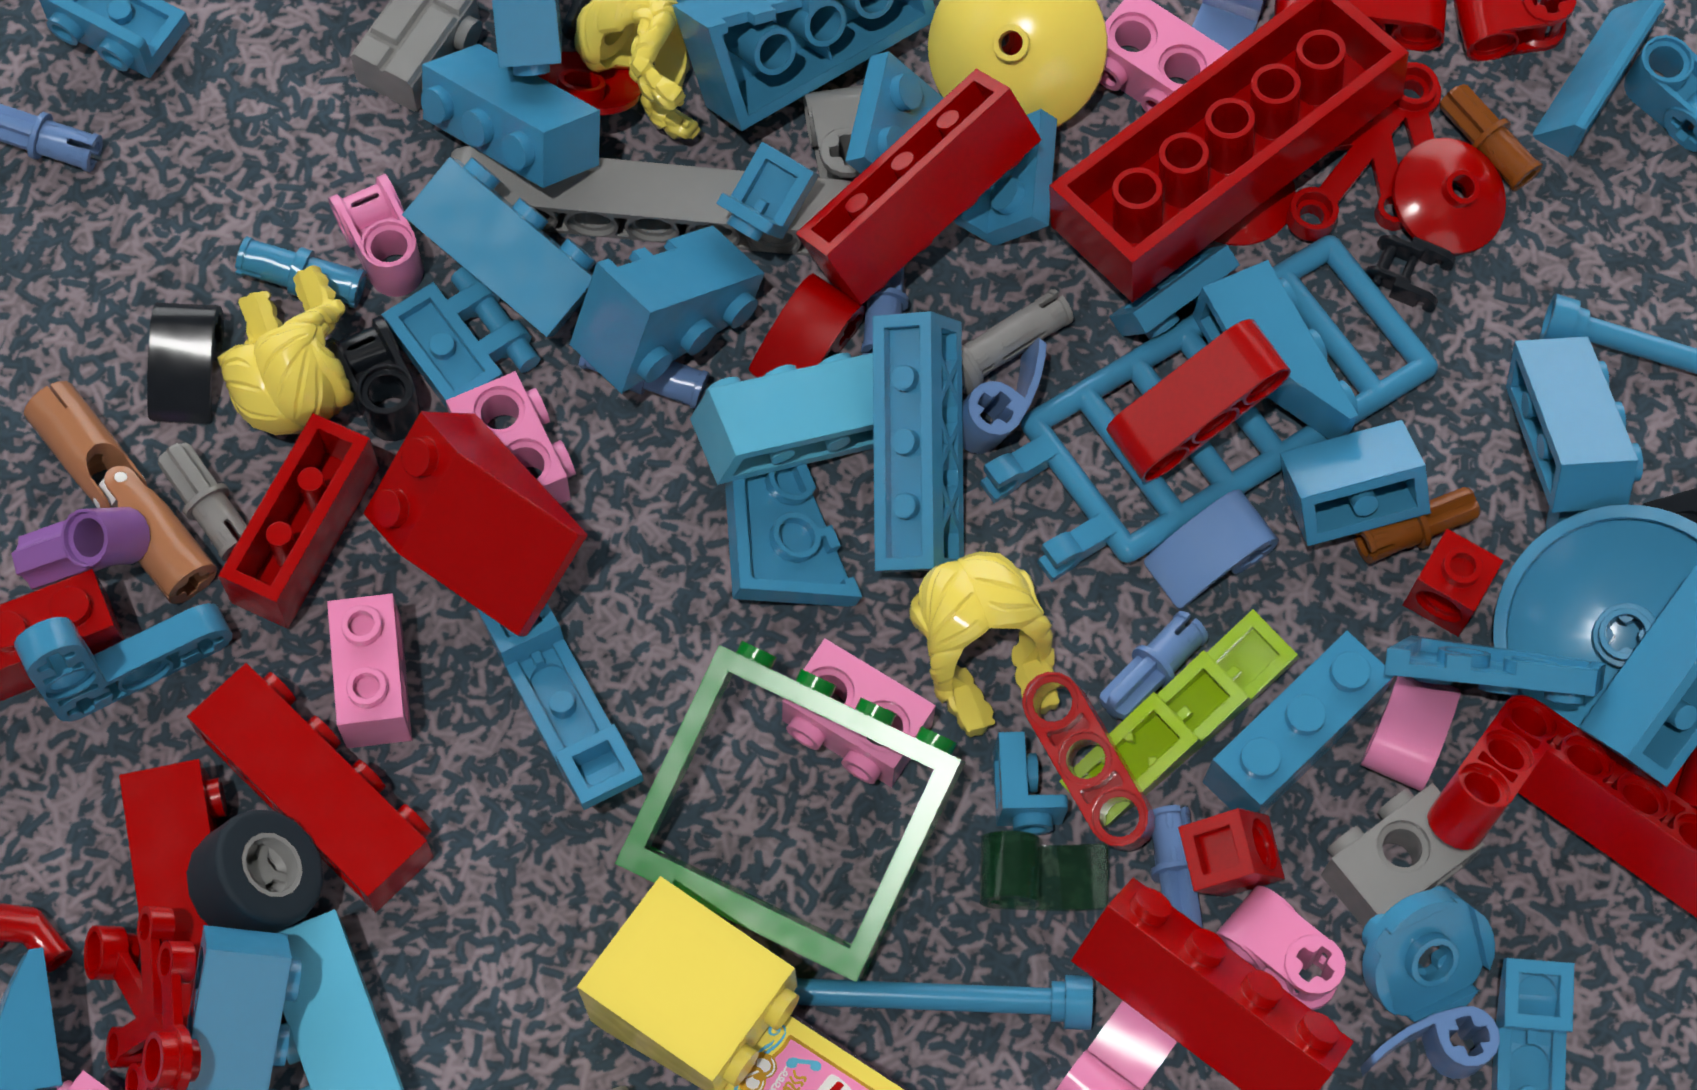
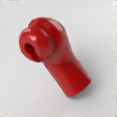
[0,903,73,973]

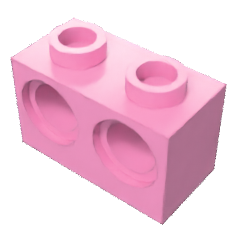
[1100,0,1229,112]
[446,371,576,504]
[327,593,412,749]
[782,638,936,788]

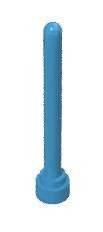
[1540,293,1697,374]
[794,975,1093,1030]

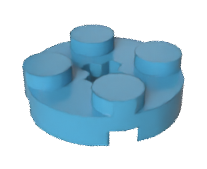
[1362,886,1495,1023]

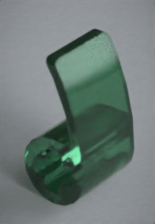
[980,831,1108,911]

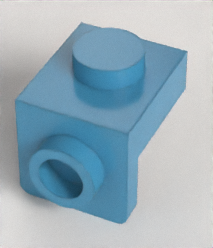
[716,142,819,242]

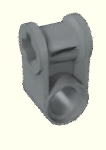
[803,85,863,182]

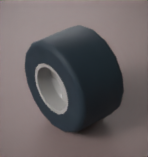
[186,809,324,933]

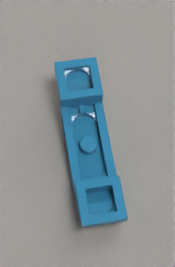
[476,603,644,810]
[1492,958,1575,1090]

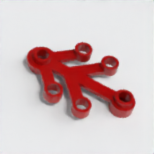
[1286,62,1441,241]
[84,906,201,1090]

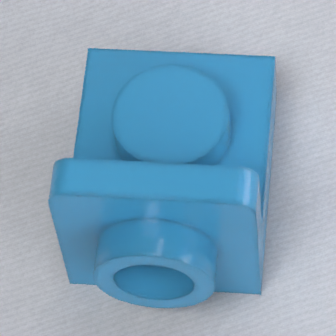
[992,732,1068,835]

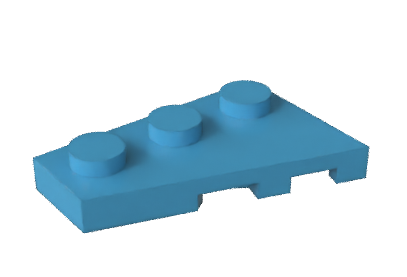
[725,464,862,607]
[1384,635,1606,704]

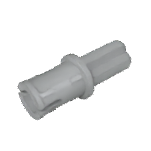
[158,443,247,561]

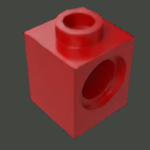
[1403,529,1504,637]
[1178,808,1285,897]

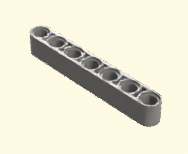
[451,146,851,256]

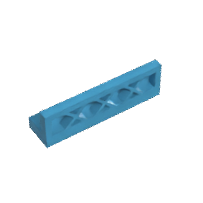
[872,311,964,573]

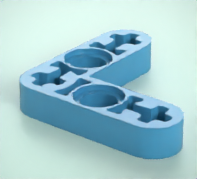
[14,603,233,721]

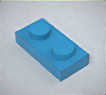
[1109,245,1240,339]

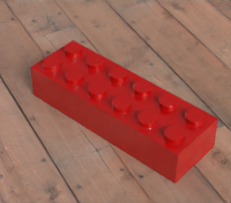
[1049,0,1409,303]

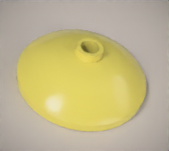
[928,0,1108,127]

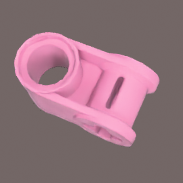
[328,174,424,297]
[1215,885,1346,1010]

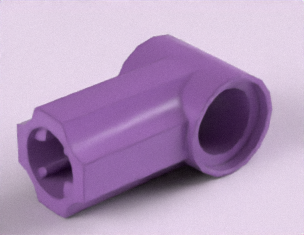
[11,507,150,590]

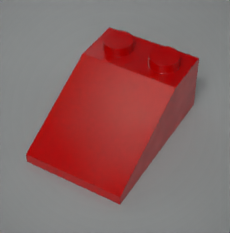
[363,411,588,636]

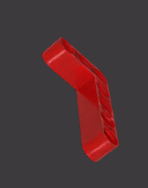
[1427,695,1697,918]

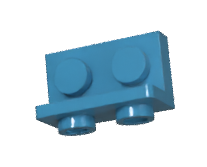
[954,109,1057,246]

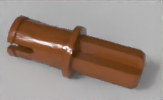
[1439,84,1543,192]
[1354,487,1481,564]

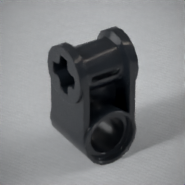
[325,315,421,441]

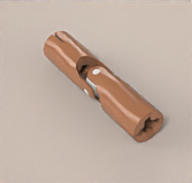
[24,381,217,604]

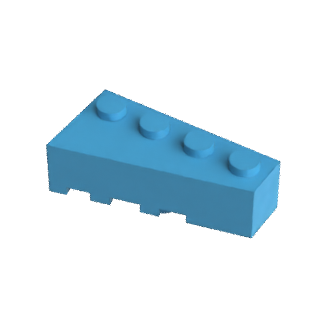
[672,0,936,131]

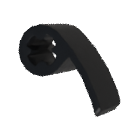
[147,302,224,425]

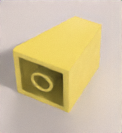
[577,876,800,1090]

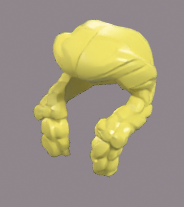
[574,0,701,140]
[217,265,354,435]
[909,551,1060,737]

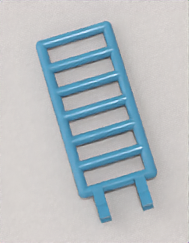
[980,235,1438,582]

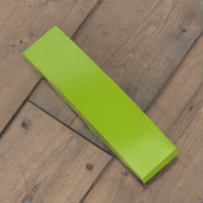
[1059,609,1299,828]

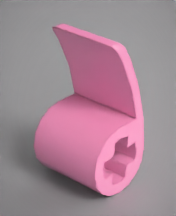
[1360,676,1461,791]
[1056,1001,1177,1090]

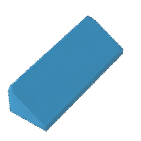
[1533,0,1666,158]

